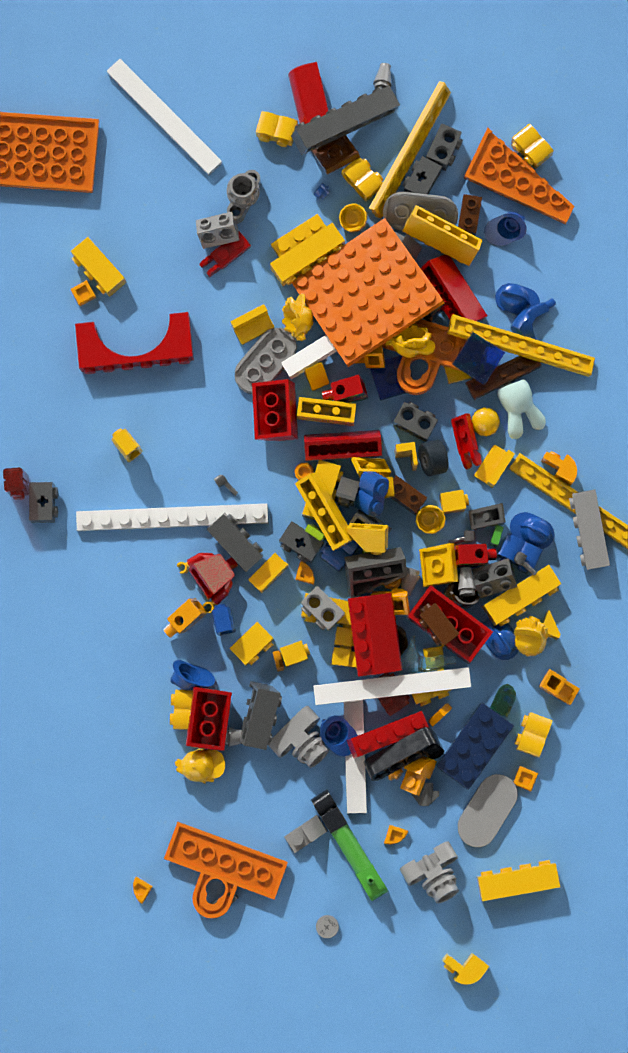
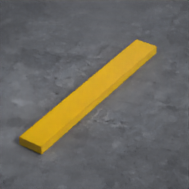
[369,81,451,219]
[447,314,595,377]
[509,453,628,549]

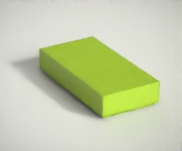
[305,524,326,541]

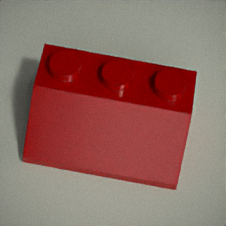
[252,379,298,441]
[185,687,232,751]

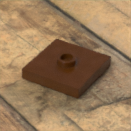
[311,135,360,175]

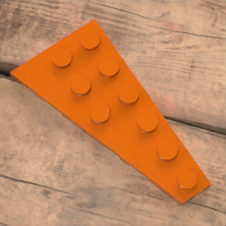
[464,128,574,225]

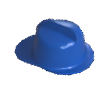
[484,212,527,246]
[495,283,540,315]
[510,512,554,549]
[483,618,519,660]
[170,660,215,691]
[320,715,358,757]

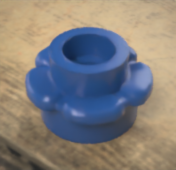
[313,183,330,200]

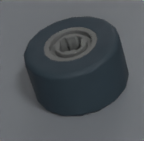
[418,440,449,476]

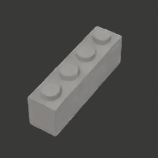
[569,489,610,570]

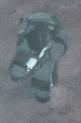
[401,636,456,672]

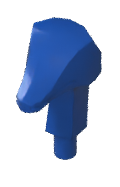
[510,298,556,340]

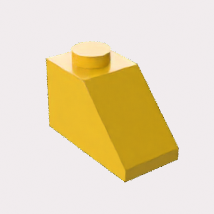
[346,523,388,555]

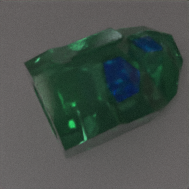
[490,684,516,717]

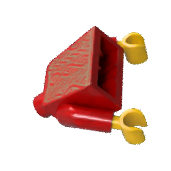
[177,553,238,613]

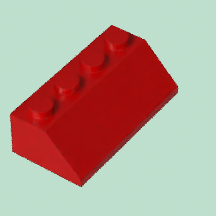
[407,585,493,664]
[348,593,402,677]

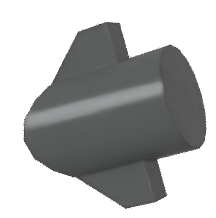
[411,783,439,806]

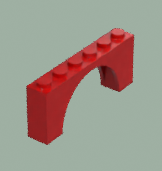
[75,312,194,374]

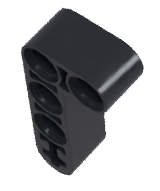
[364,727,444,781]

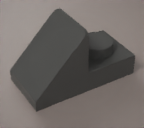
[468,503,506,530]

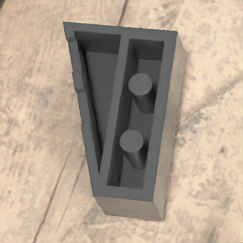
[344,547,407,598]
[240,681,282,750]

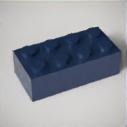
[435,703,514,790]

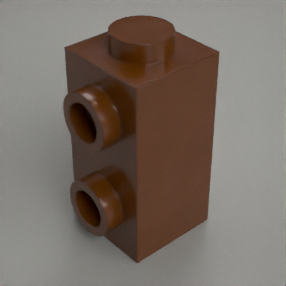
[458,194,482,236]
[390,475,427,515]
[419,603,459,647]

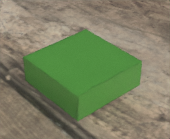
[490,525,504,548]

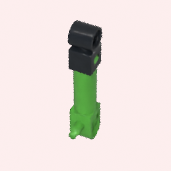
[311,790,388,901]

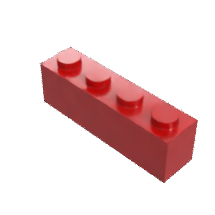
[347,711,428,759]

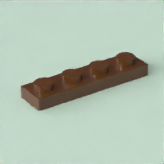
[465,356,542,400]

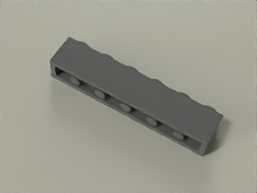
[291,86,400,155]

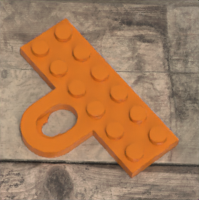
[382,319,487,395]
[164,822,288,918]

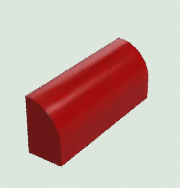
[288,62,328,124]
[421,255,487,322]
[304,430,382,461]

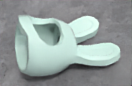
[498,379,546,439]

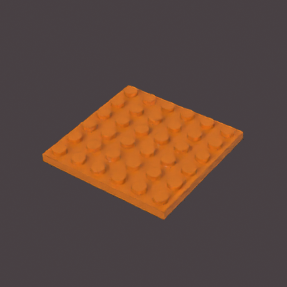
[292,218,444,367]

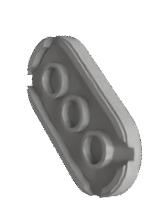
[383,192,458,230]
[235,328,297,394]
[458,774,517,847]

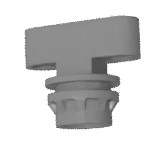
[227,170,261,224]
[268,706,329,768]
[400,841,459,904]

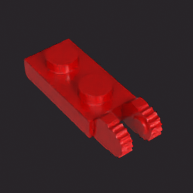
[199,231,251,277]
[451,413,482,470]

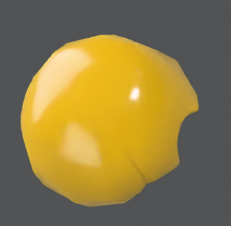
[339,203,367,232]
[471,407,500,437]
[416,505,446,534]

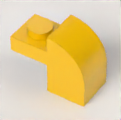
[442,953,489,985]

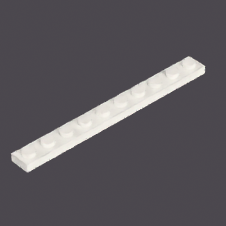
[76,504,268,531]

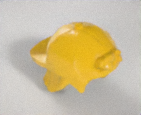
[282,294,314,341]
[385,324,435,358]
[514,619,549,657]
[175,749,225,784]

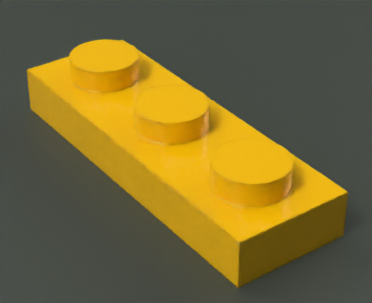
[271,214,326,257]

